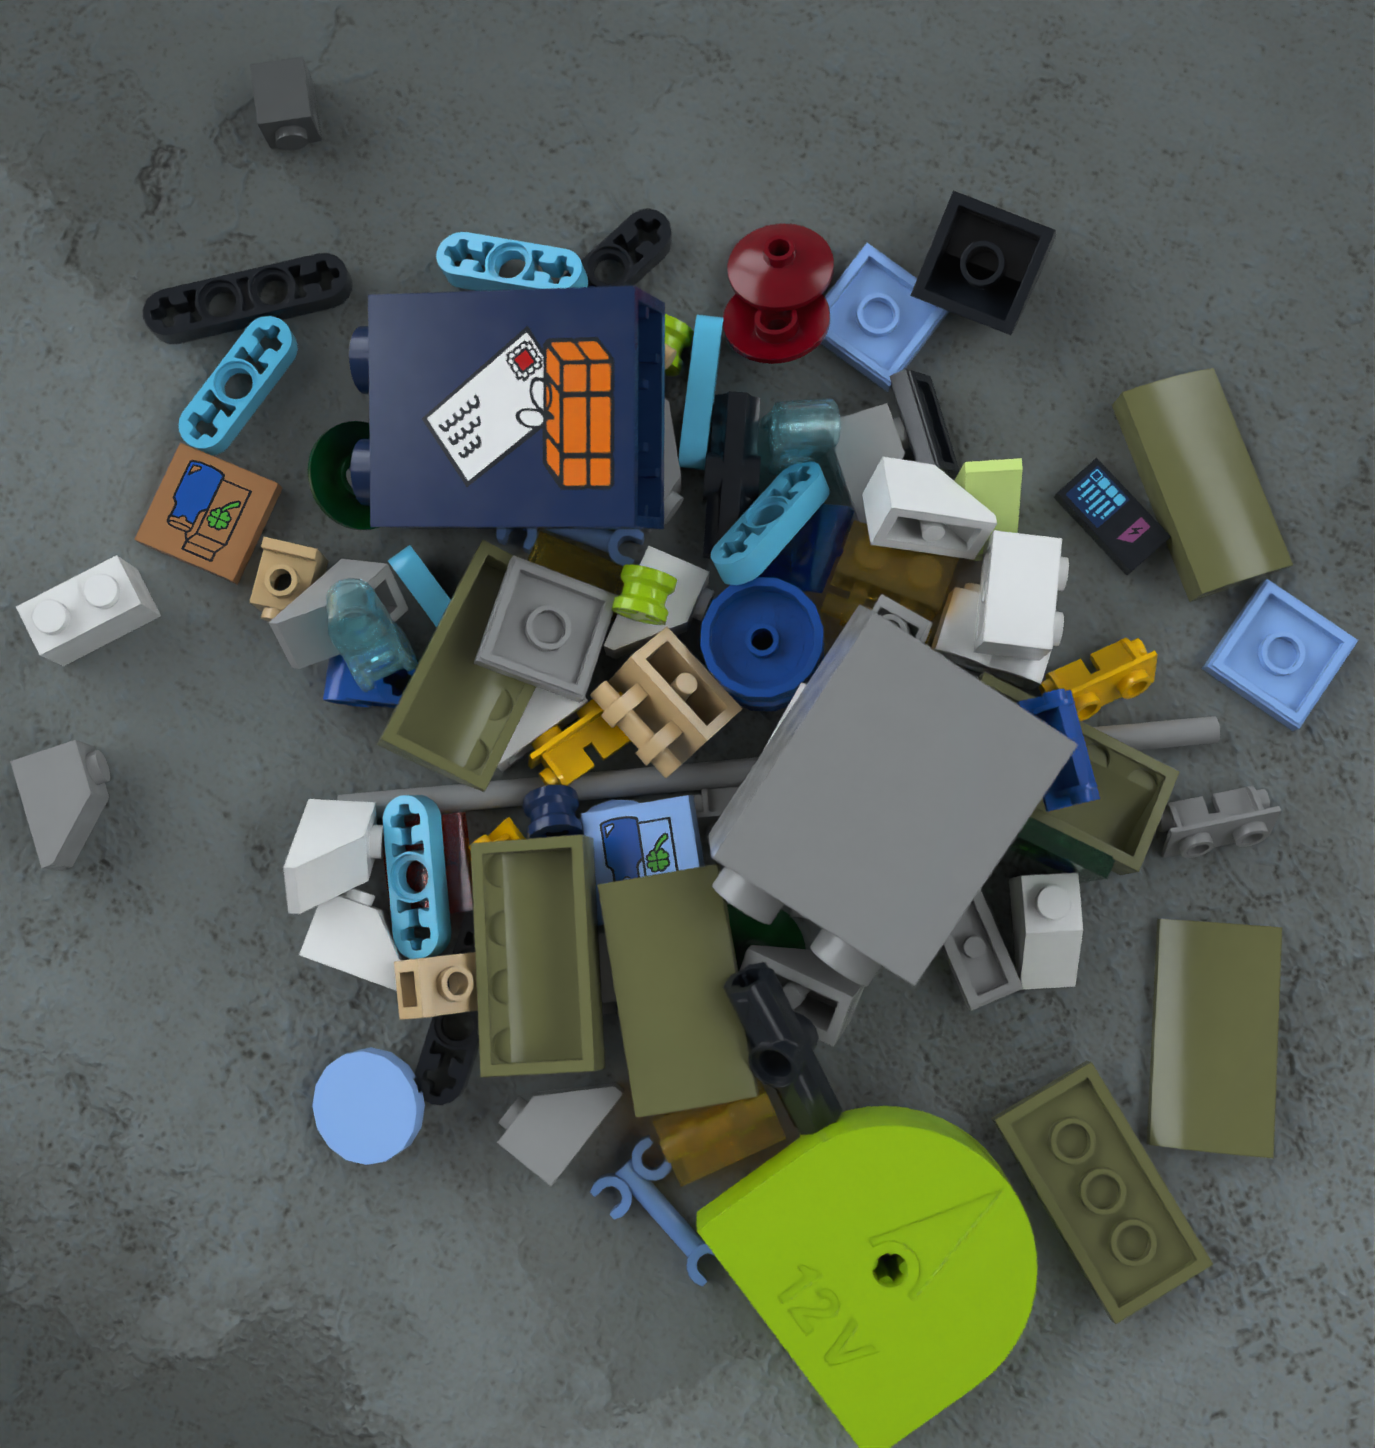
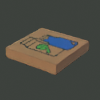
[134,442,283,585]

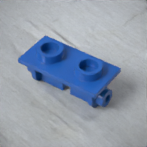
[1017,688,1100,812]

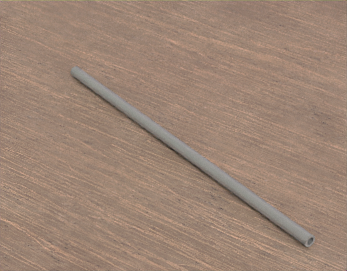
[337,716,1220,819]

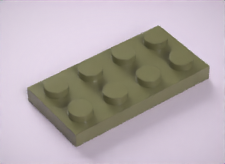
[991,1061,1213,1324]

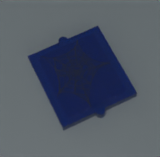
[758,504,855,593]

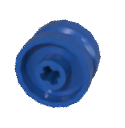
[700,577,825,711]

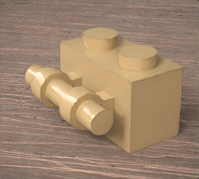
[590,626,742,778]

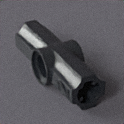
[703,391,761,559]
[723,962,843,1135]

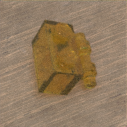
[820,520,959,645]
[653,1078,787,1187]

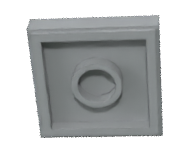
[474,555,618,703]

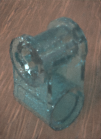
[760,398,841,476]
[325,578,418,692]

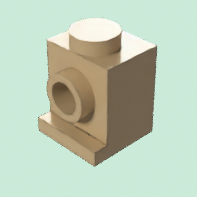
[250,537,328,622]
[394,952,478,1020]

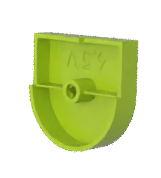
[697,1106,1038,1448]

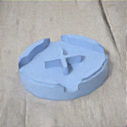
[312,1047,425,1165]

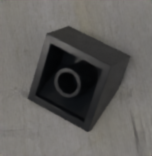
[910,190,1056,336]

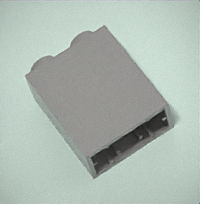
[708,605,1078,987]

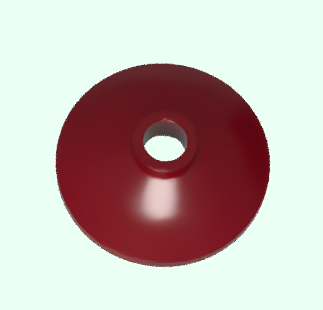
[727,223,834,312]
[723,294,830,364]

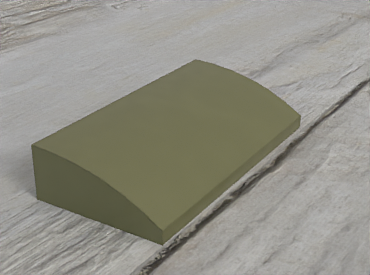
[1112,368,1293,602]
[377,540,536,792]
[978,672,1180,875]
[471,835,606,1077]
[598,864,759,1117]
[1147,919,1282,1158]

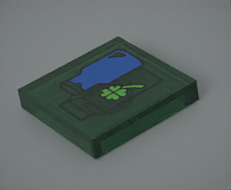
[1008,817,1116,883]

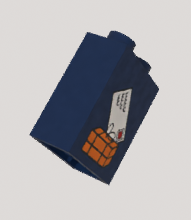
[349,286,665,529]

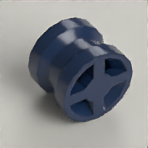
[523,785,584,839]

